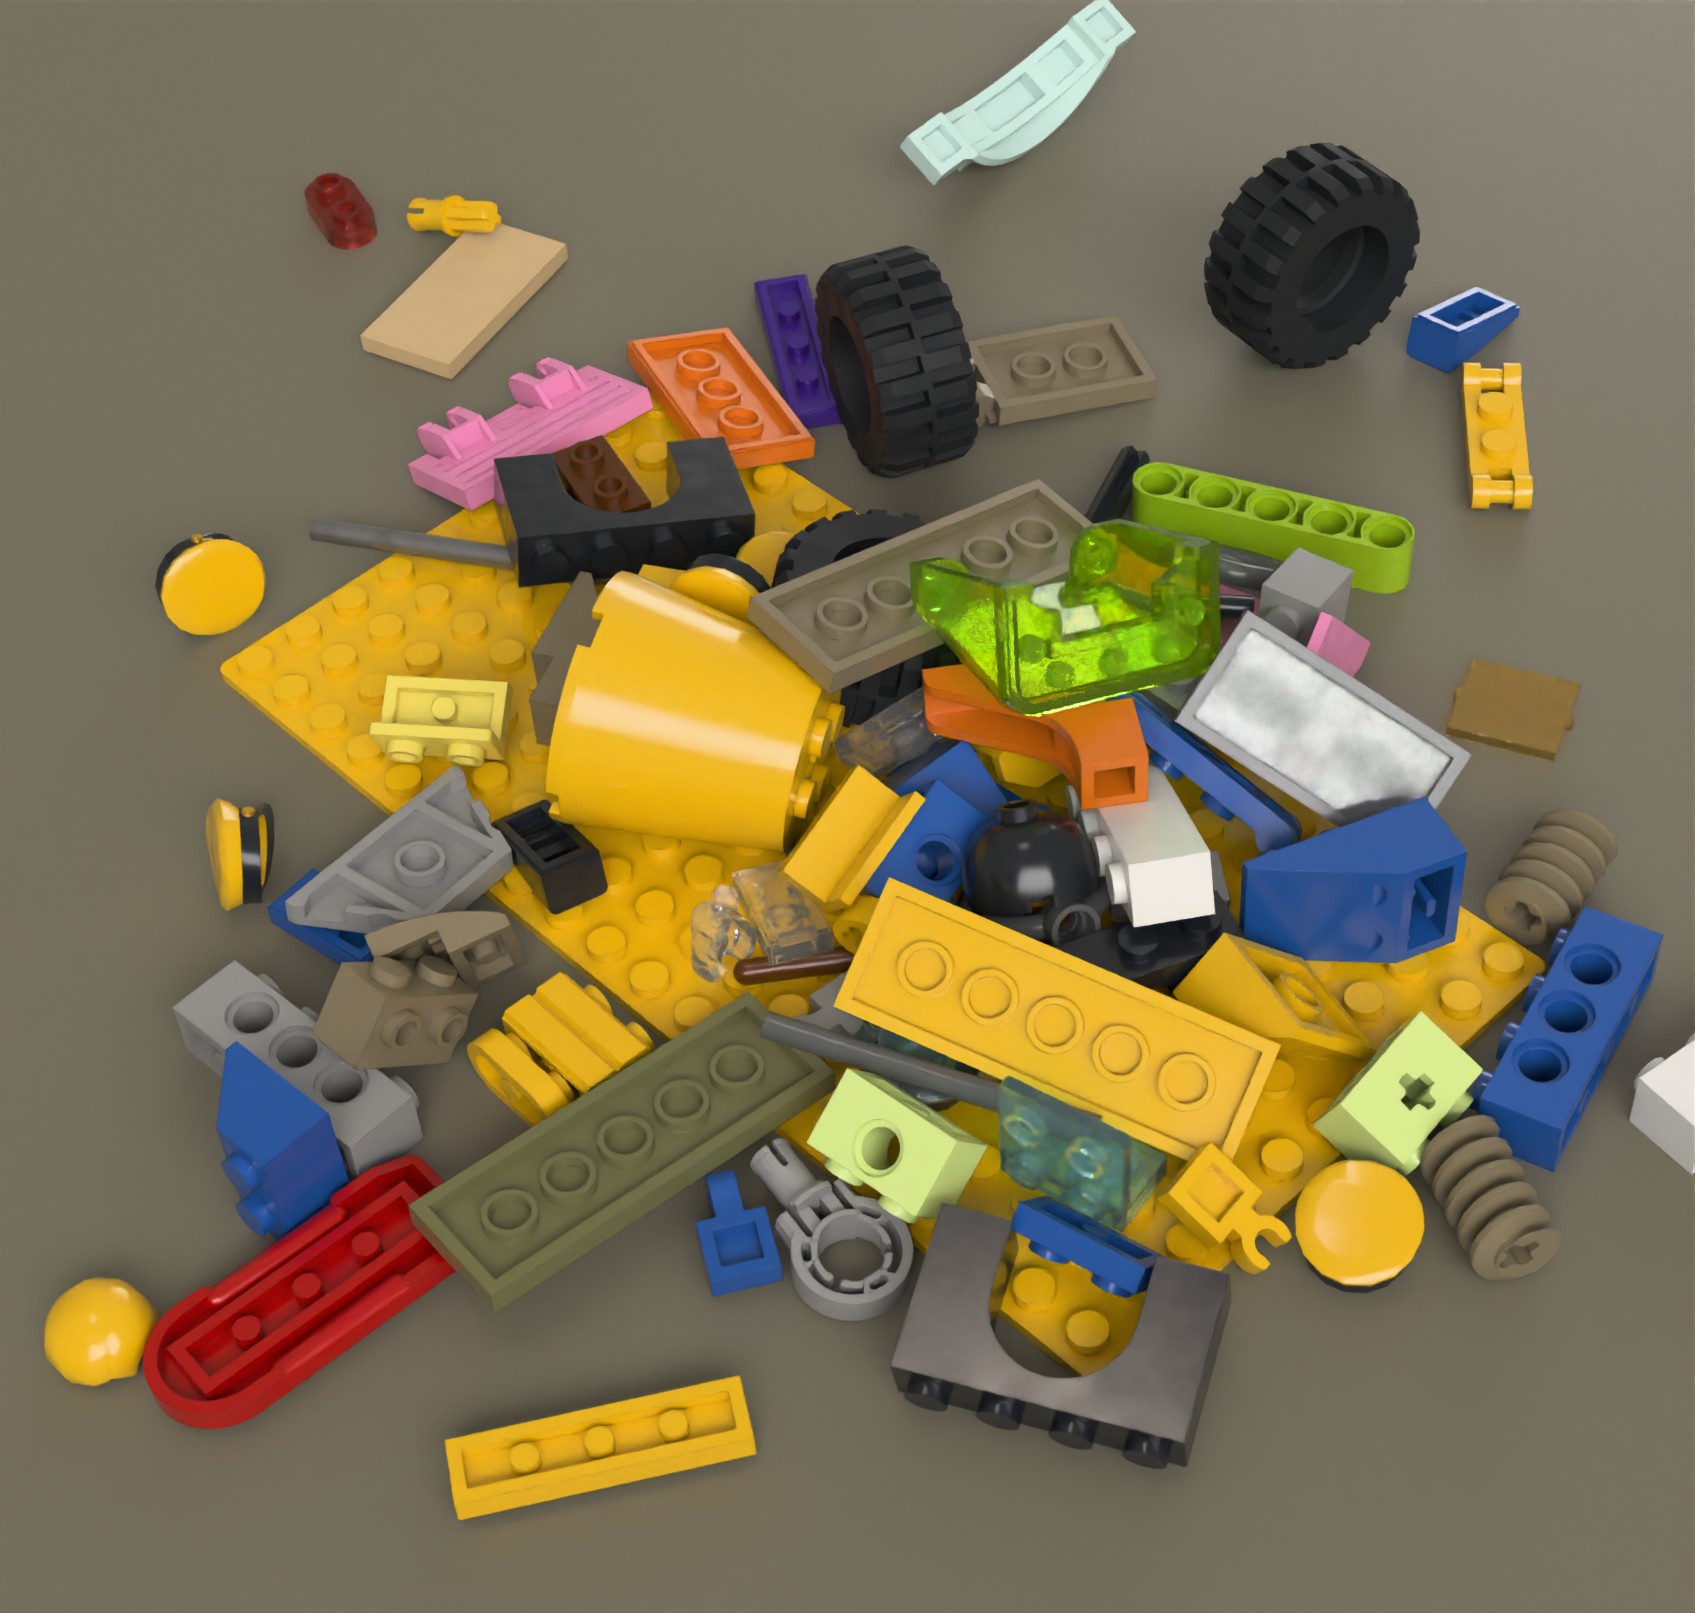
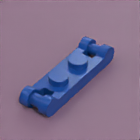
[1105,691,1302,853]

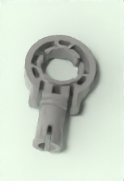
[750,1138,913,1321]

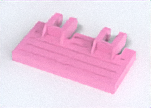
[407,357,654,511]

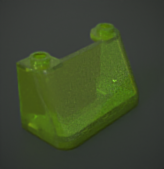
[909,519,1221,716]

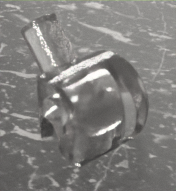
[691,885,756,983]

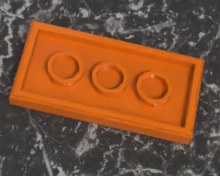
[626,327,815,470]

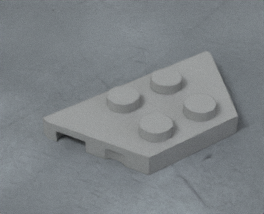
[285,765,513,934]

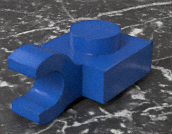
[695,1169,783,1297]

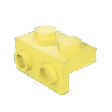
[369,675,513,767]

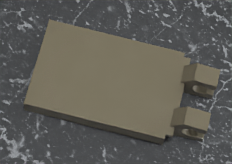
[966,315,1158,428]

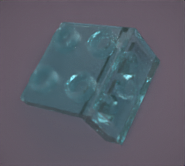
[998,1076,1167,1233]

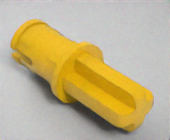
[407,195,502,237]

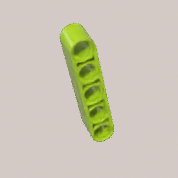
[1132,462,1415,594]

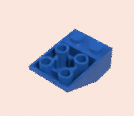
[1239,797,1467,963]

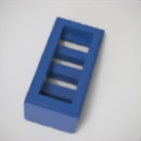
[1406,287,1520,373]

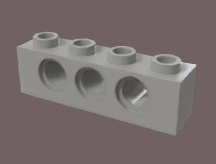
[172,960,424,1181]

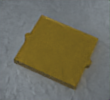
[1446,658,1581,762]

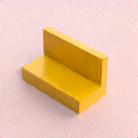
[776,765,926,913]

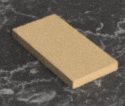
[360,224,569,380]

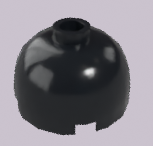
[962,799,1099,916]

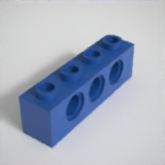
[1469,906,1663,1172]

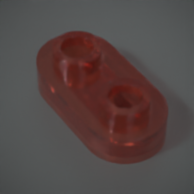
[304,173,377,249]

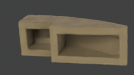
[529,571,601,746]

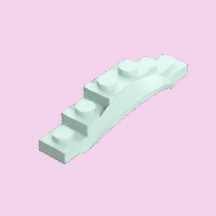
[900,0,1136,186]

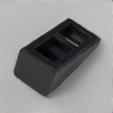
[491,799,608,915]

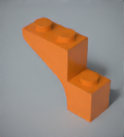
[922,652,1148,810]

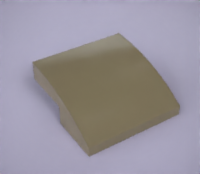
[364,911,528,989]

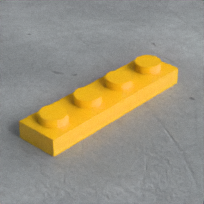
[444,1375,757,1520]

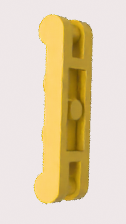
[1460,362,1533,510]

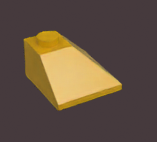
[1172,932,1377,1060]

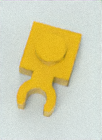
[1157,1142,1292,1275]

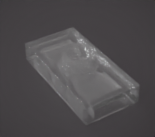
[834,686,945,778]
[732,859,834,966]

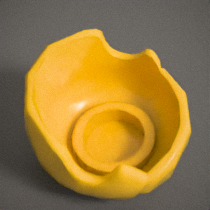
[44,1277,160,1386]

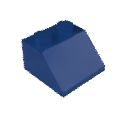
[217,1041,349,1240]

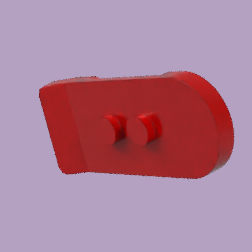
[143,1155,456,1429]

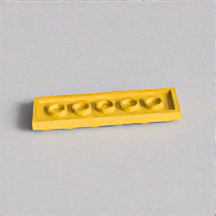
[833,877,1281,1162]

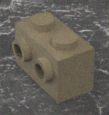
[311,955,479,1070]

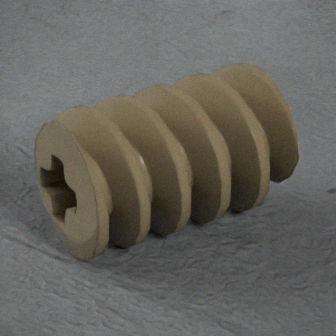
[1484,809,1618,947]
[1419,1115,1562,1281]

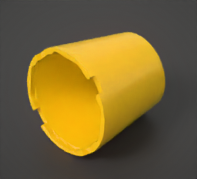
[546,571,845,853]

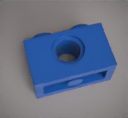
[859,779,990,906]

